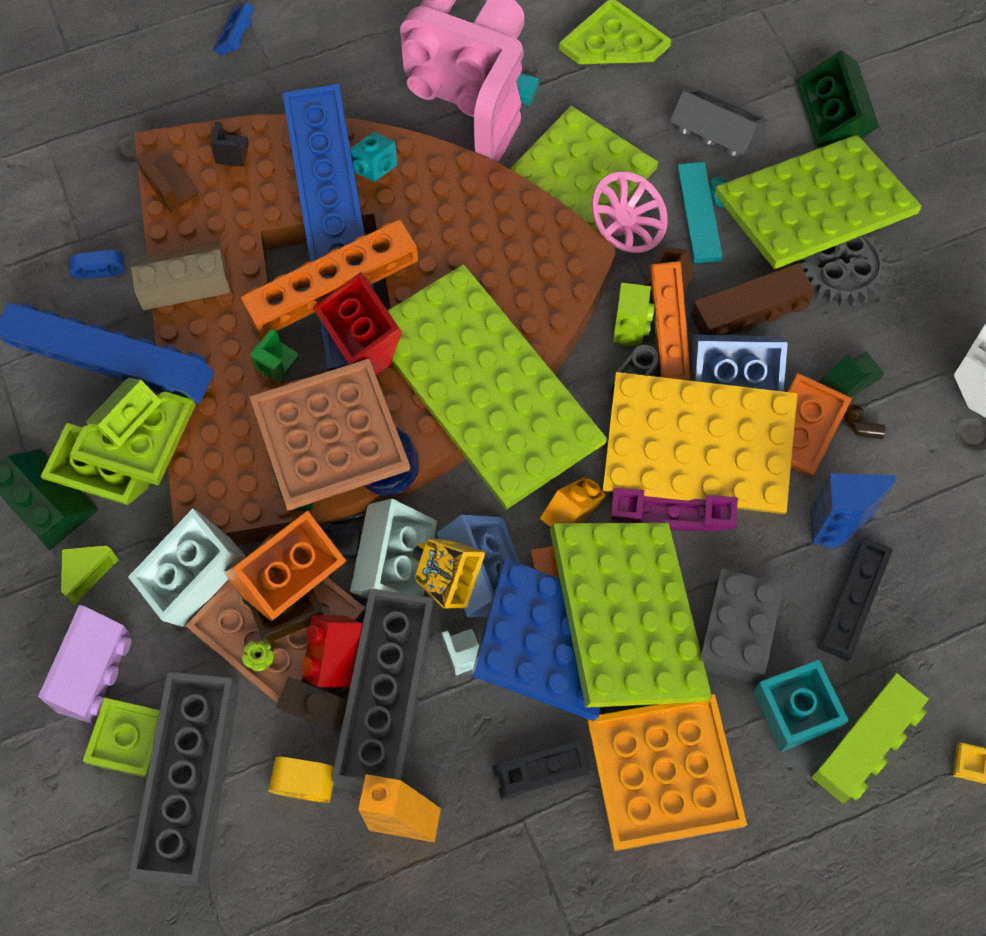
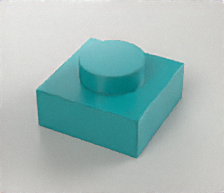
[516,73,539,106]

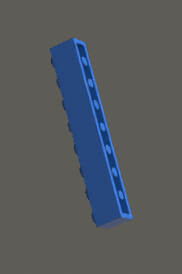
[0,302,215,404]

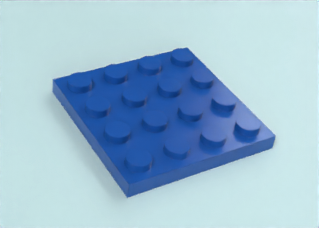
[471,558,600,721]

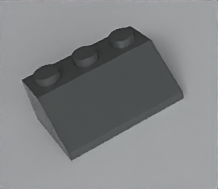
[670,88,768,157]

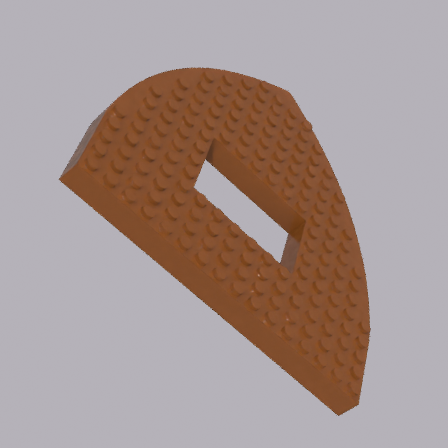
[134,114,615,545]

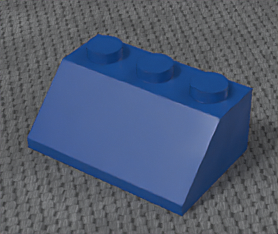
[810,473,896,548]

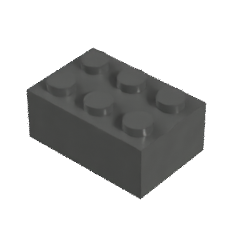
[700,568,784,685]

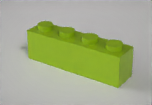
[811,673,929,804]

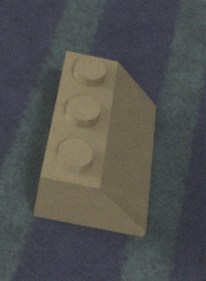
[131,241,231,311]

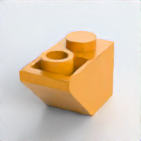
[540,477,607,527]

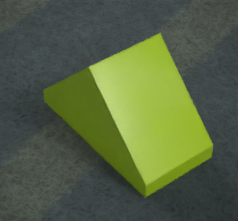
[61,545,119,605]

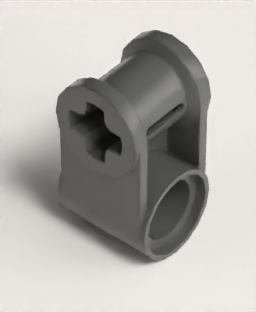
[608,345,658,391]

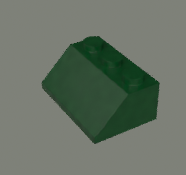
[796,50,880,147]
[0,449,98,551]

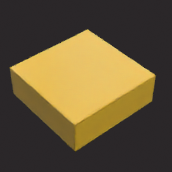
[953,742,986,784]

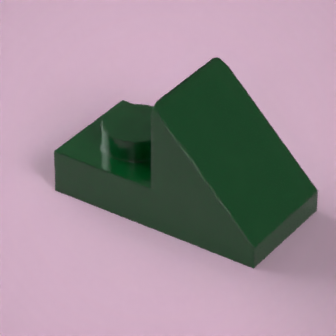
[818,351,884,397]

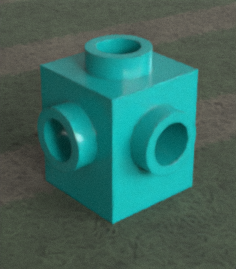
[351,132,398,182]

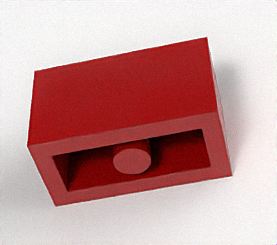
[302,614,362,687]

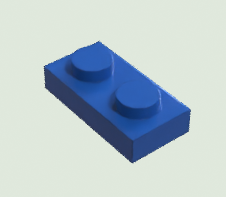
[213,1,255,56]

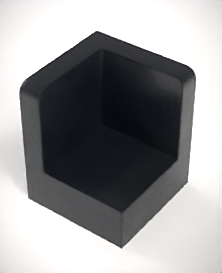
[210,121,249,167]

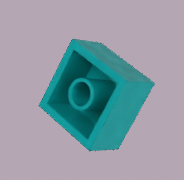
[753,660,849,752]

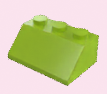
[41,423,150,505]

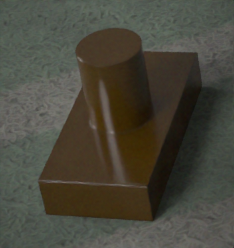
[275,677,347,732]

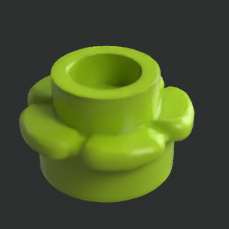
[242,640,274,671]

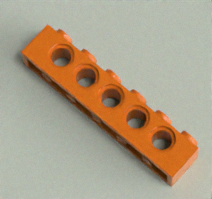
[240,219,419,339]

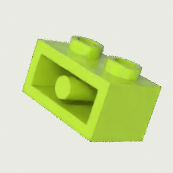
[613,283,655,346]

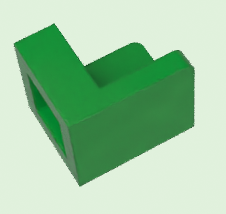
[250,329,299,383]

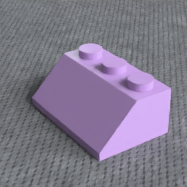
[38,605,131,724]

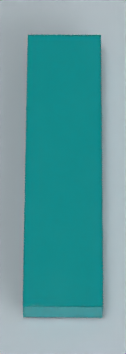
[677,162,722,264]

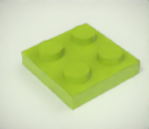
[83,698,160,778]

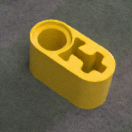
[268,757,334,803]

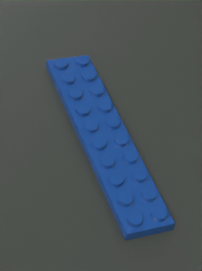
[282,84,374,371]

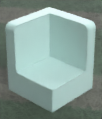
[442,629,479,675]

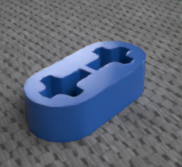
[69,250,124,279]

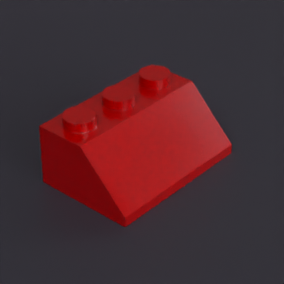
[313,272,402,375]

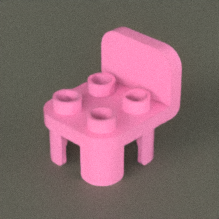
[400,0,525,163]

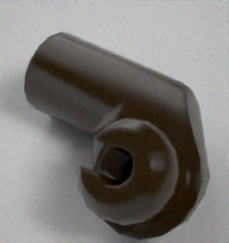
[844,404,886,439]

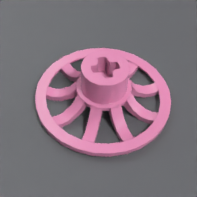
[591,172,668,253]

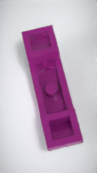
[611,488,738,531]

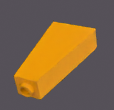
[358,774,441,843]

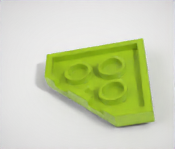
[559,0,671,64]
[70,391,196,486]

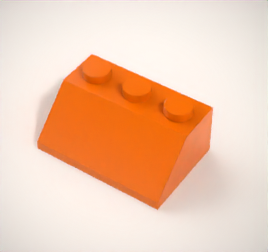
[224,510,346,621]

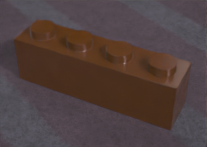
[691,263,815,335]

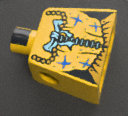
[412,539,486,608]

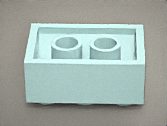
[350,498,437,599]
[128,508,246,627]

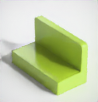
[86,378,162,447]

